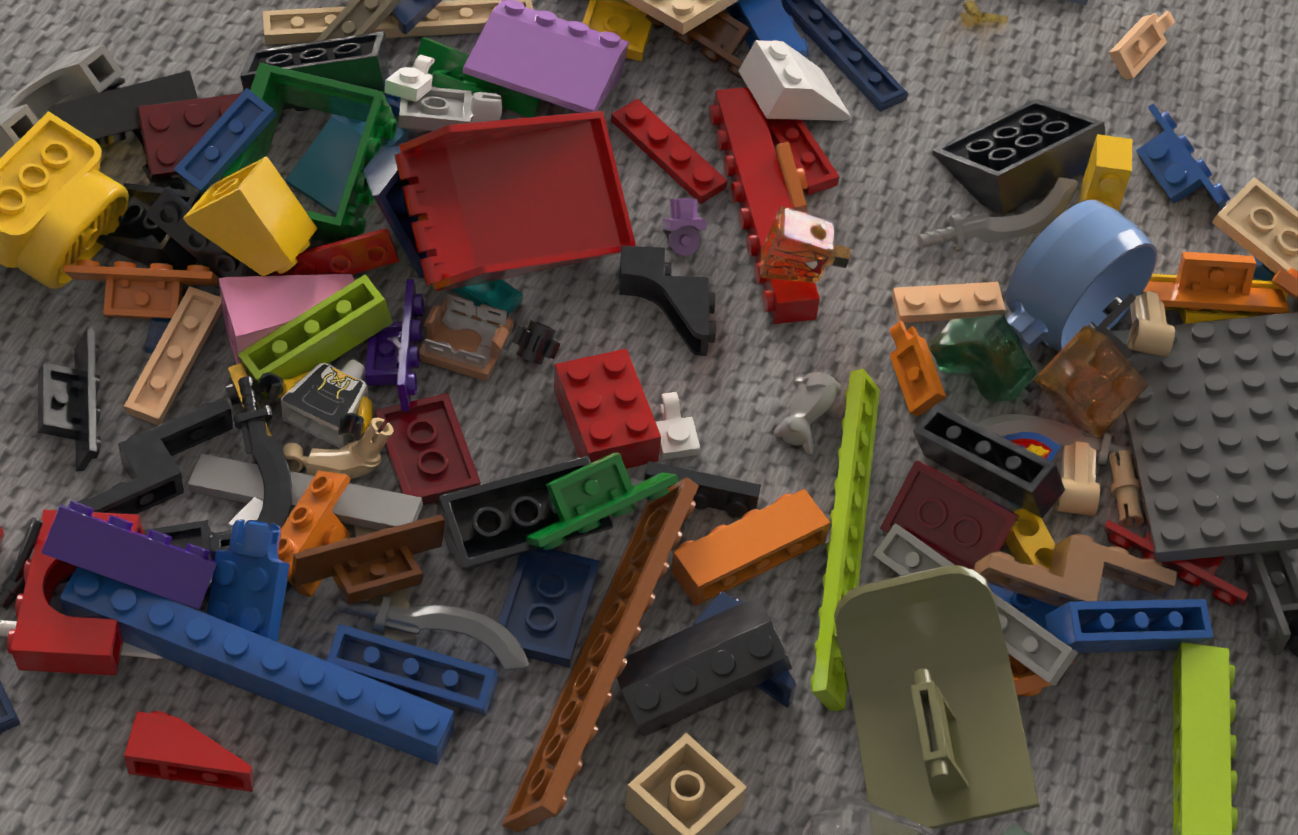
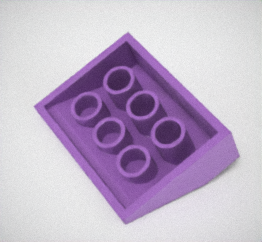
[462,0,629,113]

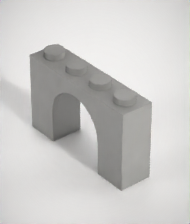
[0,44,124,158]

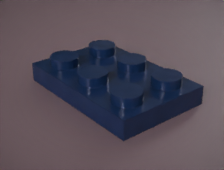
[498,548,600,668]

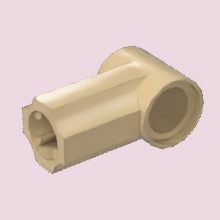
[1128,291,1175,358]
[1056,441,1100,517]

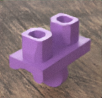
[662,198,706,256]

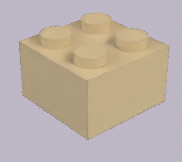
[625,733,747,835]

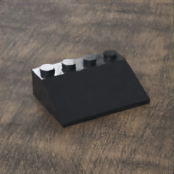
[932,99,1106,213]

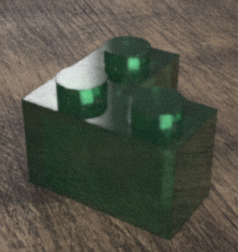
[928,314,1037,402]

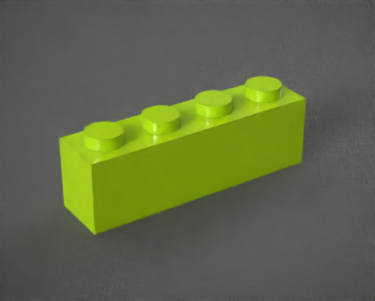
[238,274,393,402]

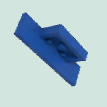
[1136,103,1230,211]

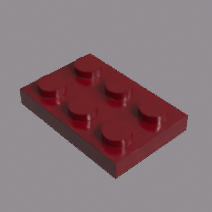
[137,93,242,178]
[375,393,481,505]
[880,461,1020,570]

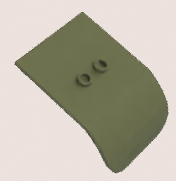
[834,565,1040,835]

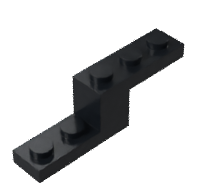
[78,398,234,515]

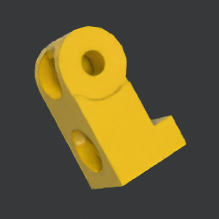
[1006,508,1055,570]

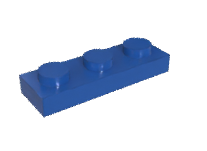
[174,88,277,194]

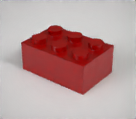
[554,348,661,469]

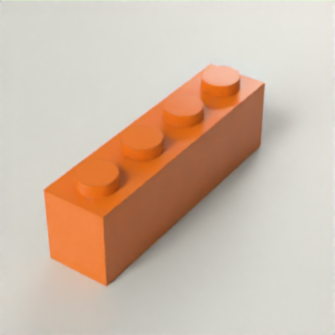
[671,488,830,606]

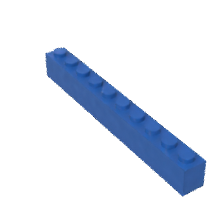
[59,566,454,765]

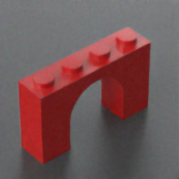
[7,509,145,676]

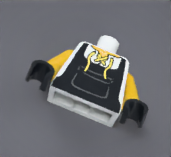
[256,360,373,448]

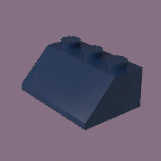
[363,146,427,278]

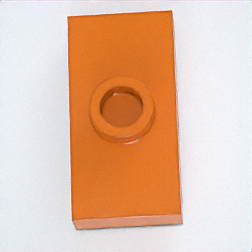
[776,142,808,220]

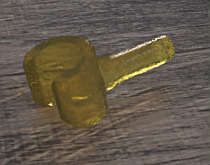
[959,1,1008,26]

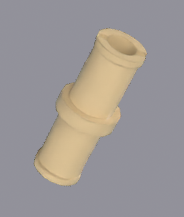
[1109,450,1144,527]

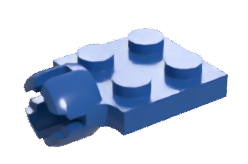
[207,519,290,642]

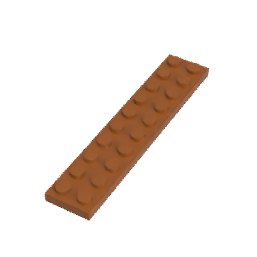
[502,477,699,832]

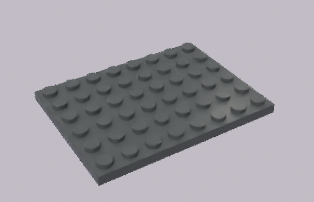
[1112,312,1298,563]

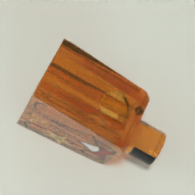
[760,206,850,283]

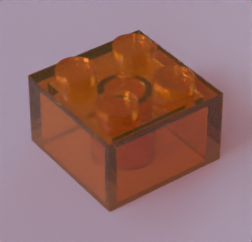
[1034,326,1149,439]

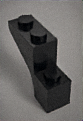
[619,246,716,356]

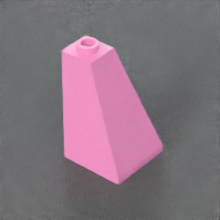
[219,274,354,365]

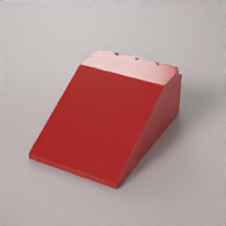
[394,111,636,291]

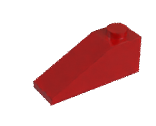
[124,711,254,792]

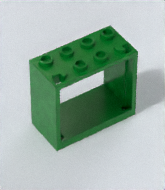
[221,62,397,243]

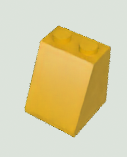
[183,156,317,277]

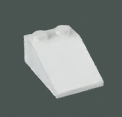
[738,40,851,121]

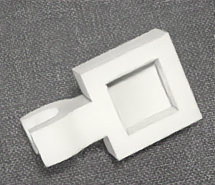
[385,55,434,102]
[656,392,700,460]

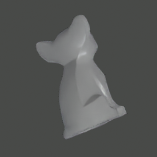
[774,372,841,455]

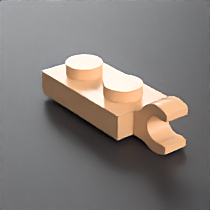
[1109,10,1175,80]

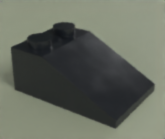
[96,183,202,270]

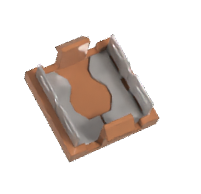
[419,294,513,382]

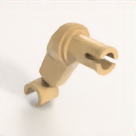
[283,418,394,479]

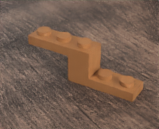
[974,534,1177,607]

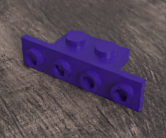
[365,279,424,411]

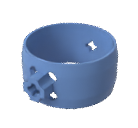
[1003,200,1158,352]

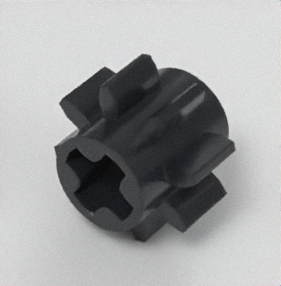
[512,320,561,365]

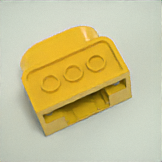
[0,111,129,289]

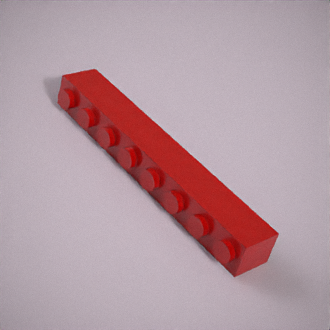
[709,87,820,324]

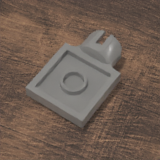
[398,87,502,133]

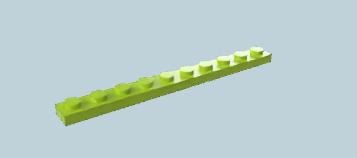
[810,368,880,711]

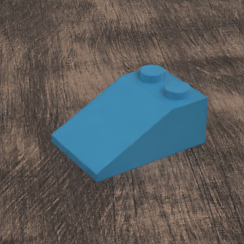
[286,114,409,216]

